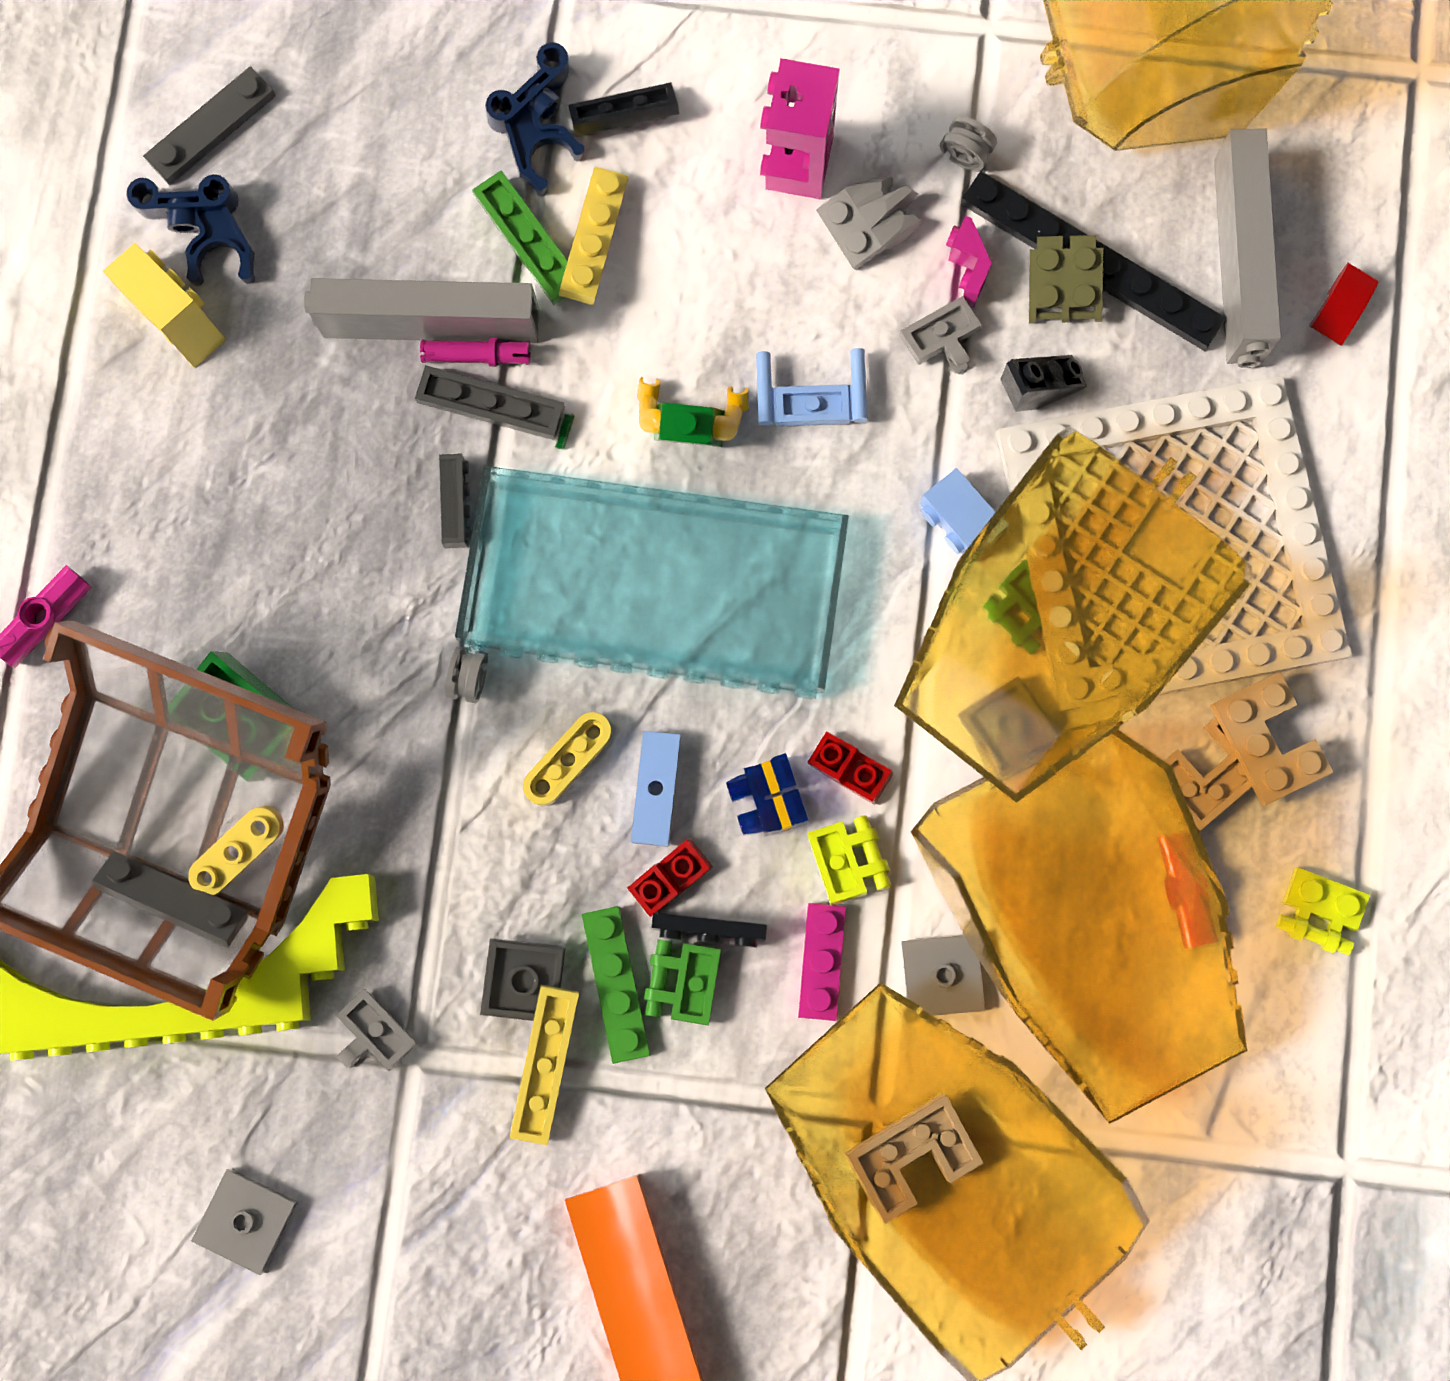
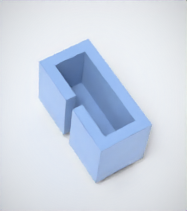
[920,467,1005,559]

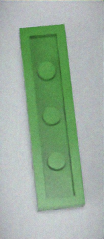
[472,170,567,305]
[581,906,651,1064]

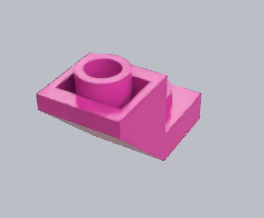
[946,215,992,308]

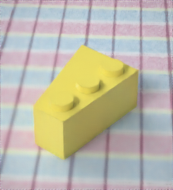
[103,243,226,368]

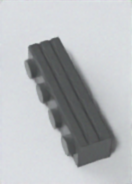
[439,453,471,549]

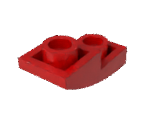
[1309,262,1379,346]
[807,731,894,805]
[627,838,713,917]

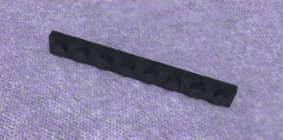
[960,171,1226,351]

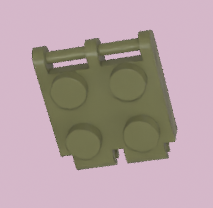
[1029,235,1103,323]

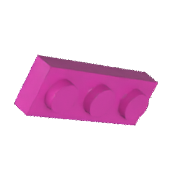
[798,903,846,1021]

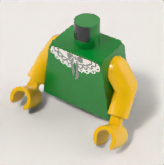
[637,377,749,447]

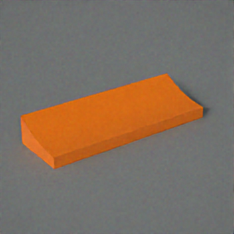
[565,1174,704,1381]

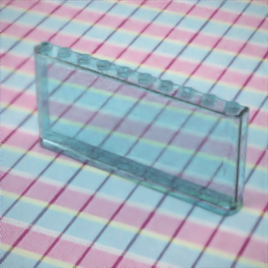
[455,465,849,699]

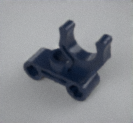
[485,42,585,196]
[126,174,255,286]

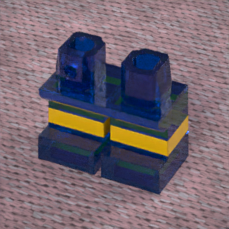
[726,753,809,837]

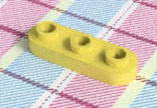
[523,712,612,806]
[188,805,284,895]

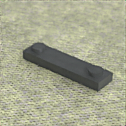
[143,66,276,186]
[415,365,565,440]
[92,851,248,948]

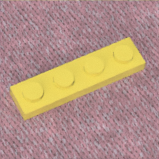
[559,166,628,305]
[510,984,579,1145]

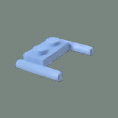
[756,348,868,426]

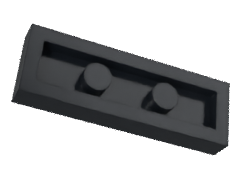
[568,82,679,137]
[651,913,767,948]

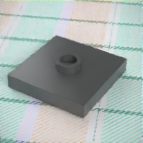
[480,938,566,1021]

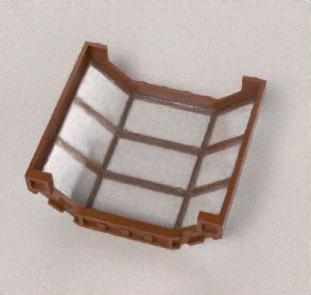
[0,621,331,1021]

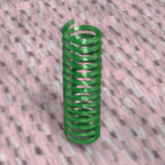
[555,413,575,449]

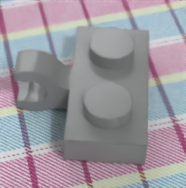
[900,296,981,374]
[336,989,417,1071]

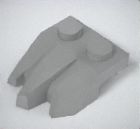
[816,177,922,271]

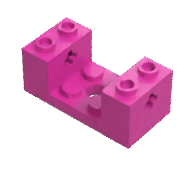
[760,58,840,200]

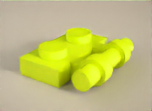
[807,815,892,906]
[1276,867,1370,956]

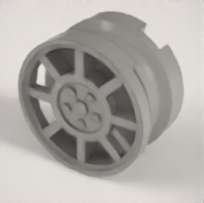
[939,116,997,171]
[445,646,488,704]

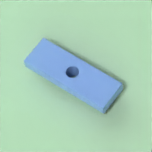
[631,731,681,847]

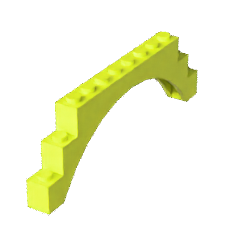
[0,874,379,1061]

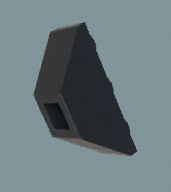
[1000,355,1087,412]

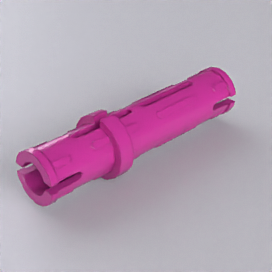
[420,338,531,367]

